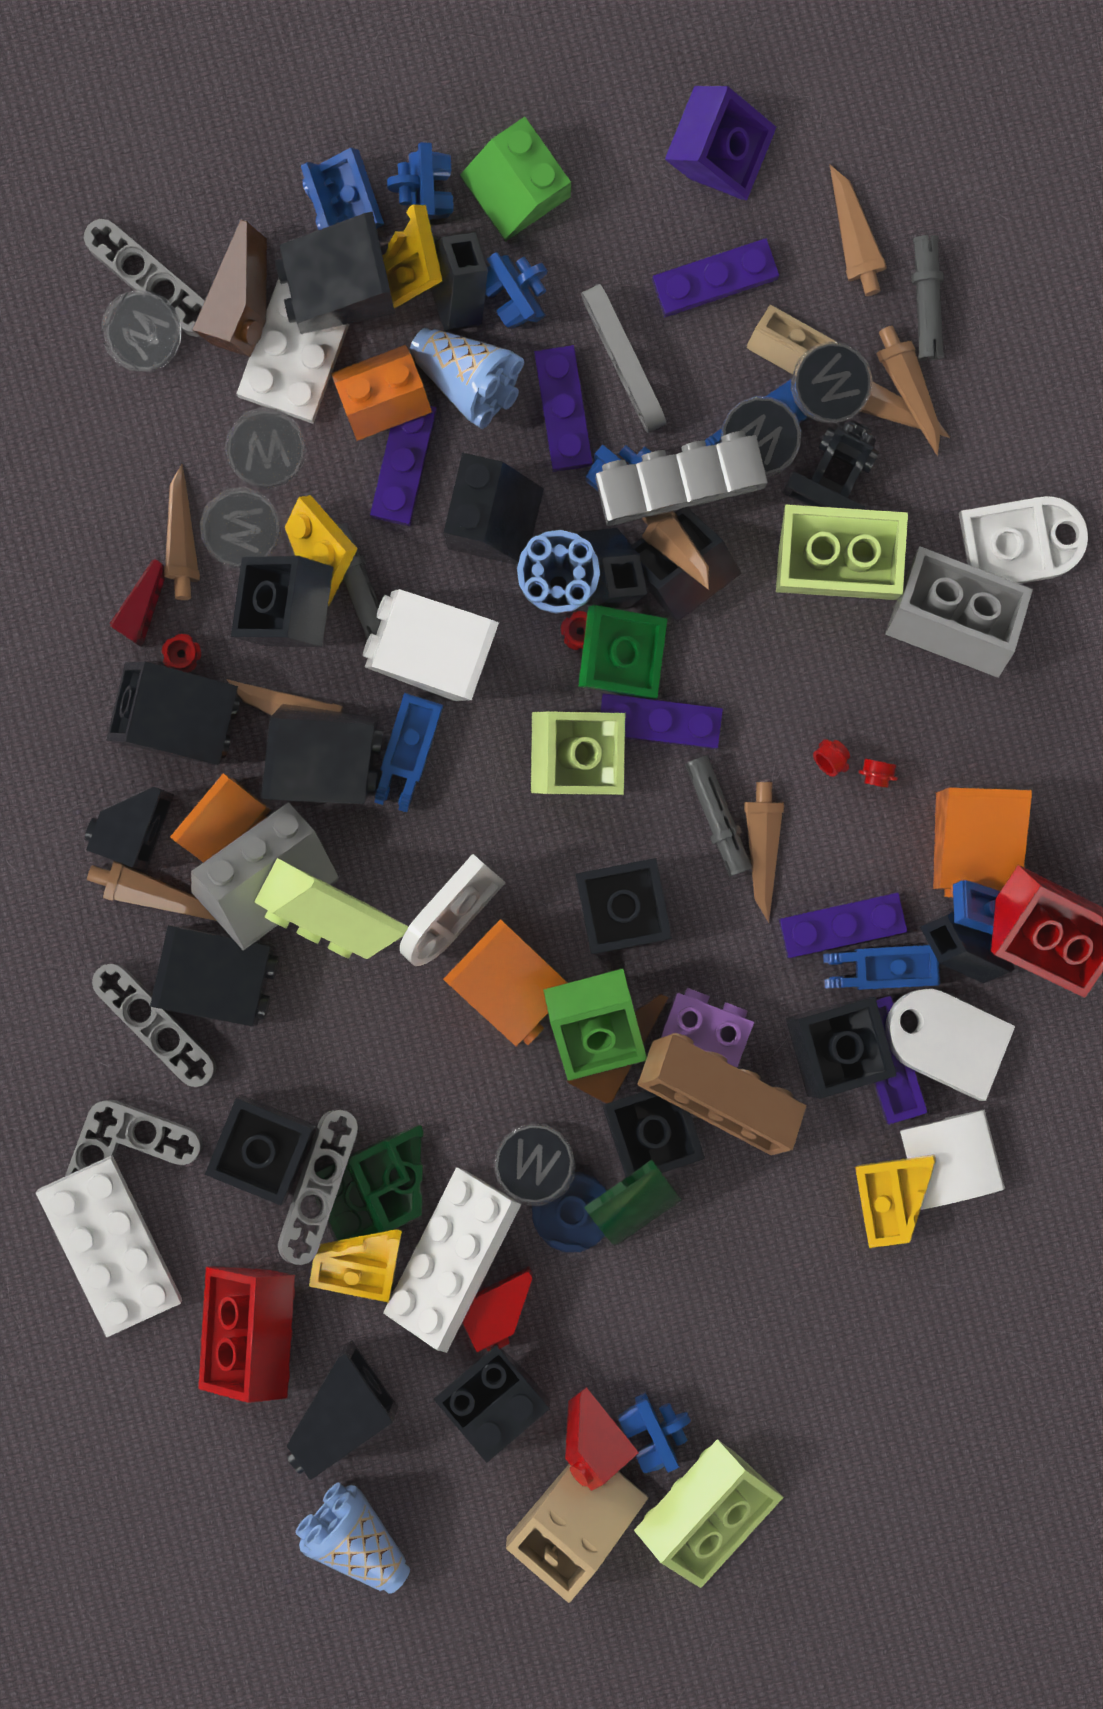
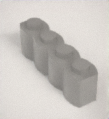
[595,431,768,526]

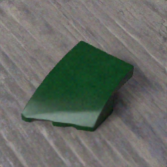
[313,1125,423,1241]
[584,1160,681,1246]

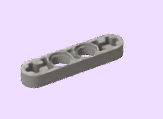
[84,219,205,337]
[581,284,667,433]
[92,964,216,1087]
[278,1110,358,1265]

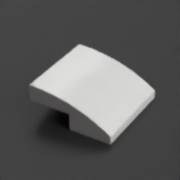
[900,1109,1005,1210]

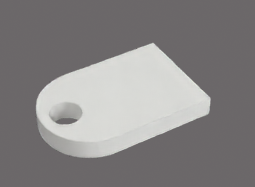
[959,496,1088,584]
[400,854,506,966]
[885,989,1015,1101]

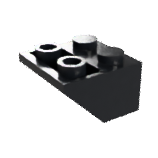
[434,1344,550,1463]

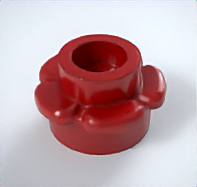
[561,611,587,650]
[162,634,202,673]
[813,739,850,777]
[858,759,898,788]

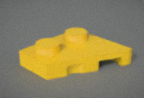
[382,204,442,309]
[285,495,358,606]
[309,1229,402,1303]

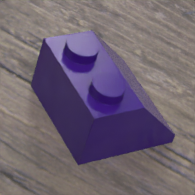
[665,86,777,200]

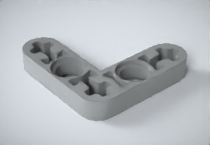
[65,1099,203,1176]

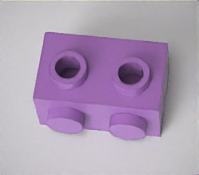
[659,988,754,1068]

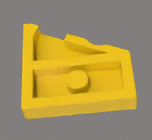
[855,1154,936,1248]

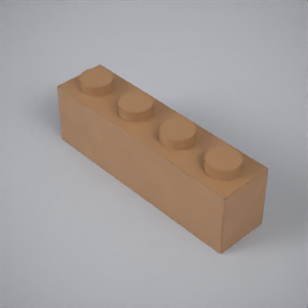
[638,1033,807,1155]

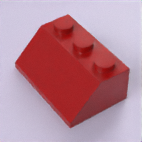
[991,865,1103,998]
[198,1266,295,1403]

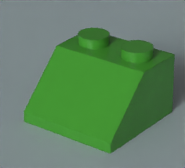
[460,117,571,242]
[543,969,647,1081]

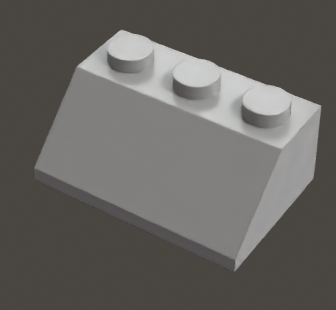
[885,546,1033,678]
[191,802,339,950]

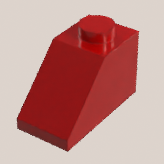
[462,1266,533,1352]
[565,1387,639,1491]

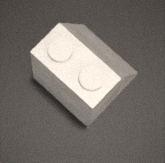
[363,589,499,701]

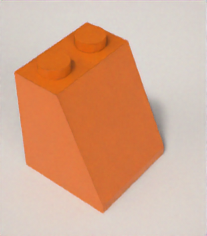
[933,788,1032,898]
[443,919,568,1046]

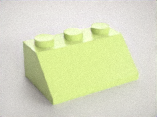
[776,505,908,600]
[254,858,408,959]
[634,1439,783,1588]

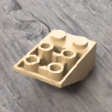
[506,1464,649,1603]

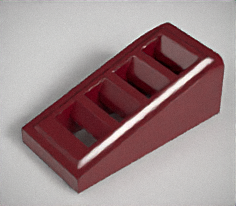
[109,559,166,647]

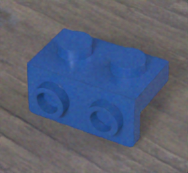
[301,148,385,230]

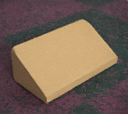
[747,305,840,377]

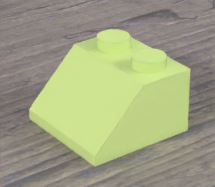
[531,711,625,795]

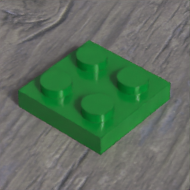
[578,605,667,699]

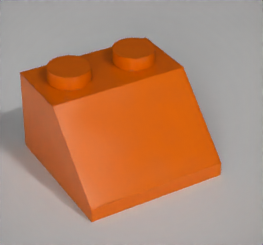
[331,345,432,441]
[170,773,271,863]

